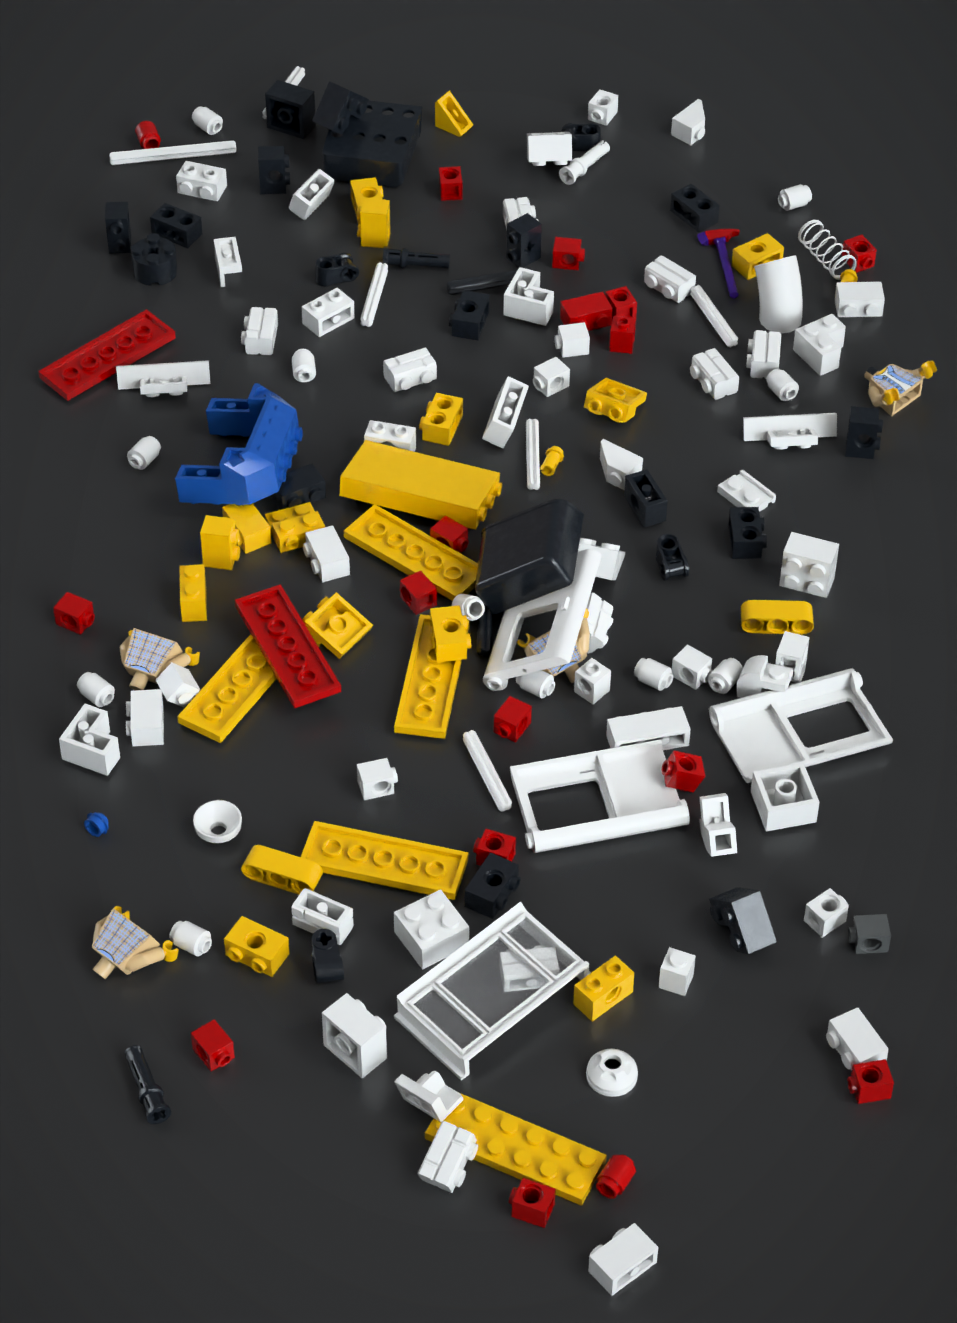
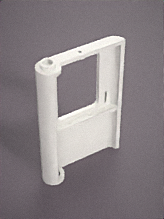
[483,549,602,691]
[709,668,893,783]
[510,740,690,853]

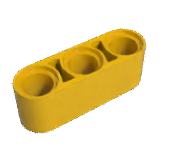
[741,600,814,634]
[241,845,323,895]

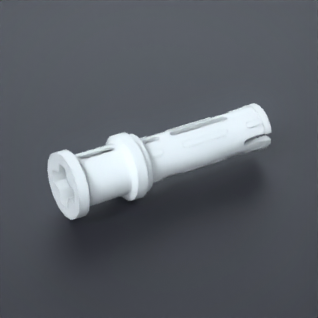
[559,140,610,185]

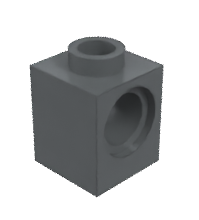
[848,914,891,954]

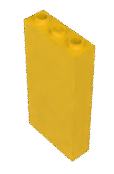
[339,440,502,530]

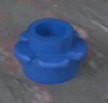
[84,812,109,837]

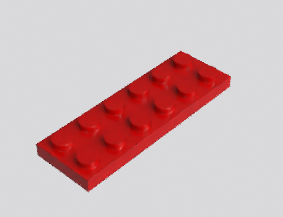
[38,309,176,401]
[235,584,341,709]

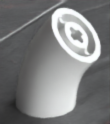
[754,255,803,333]

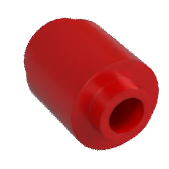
[135,121,161,149]
[596,1154,636,1199]

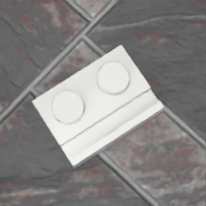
[717,470,776,512]

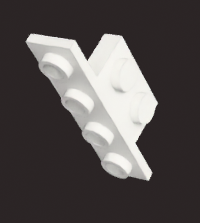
[116,360,210,397]
[743,413,837,450]

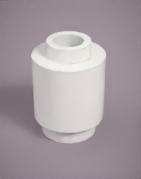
[192,106,223,135]
[778,184,812,211]
[292,349,316,382]
[766,369,799,401]
[127,436,161,470]
[451,594,485,621]
[634,658,673,691]
[708,658,743,694]
[516,670,555,698]
[77,672,115,707]
[170,921,212,956]

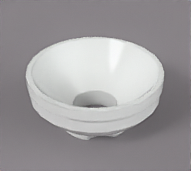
[193,800,242,843]
[586,1049,638,1097]

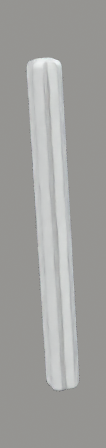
[109,140,236,165]

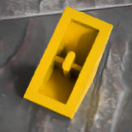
[435,90,473,137]

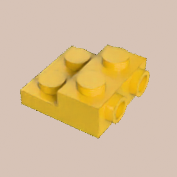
[584,378,647,423]
[265,502,325,553]
[302,592,373,659]

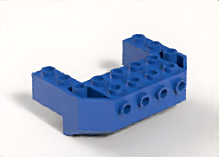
[175,383,303,506]

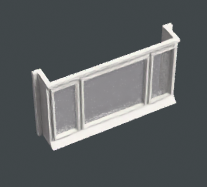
[394,902,591,1081]

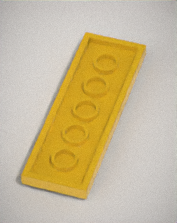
[344,504,478,601]
[394,614,469,739]
[177,634,277,743]
[301,821,469,900]
[425,1092,607,1206]

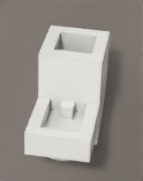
[737,655,793,698]
[699,793,737,857]

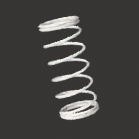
[798,220,857,280]

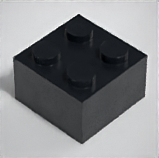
[265,80,316,139]

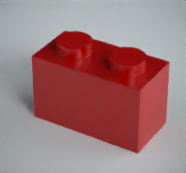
[560,292,613,331]

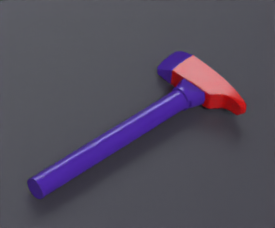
[697,229,740,299]

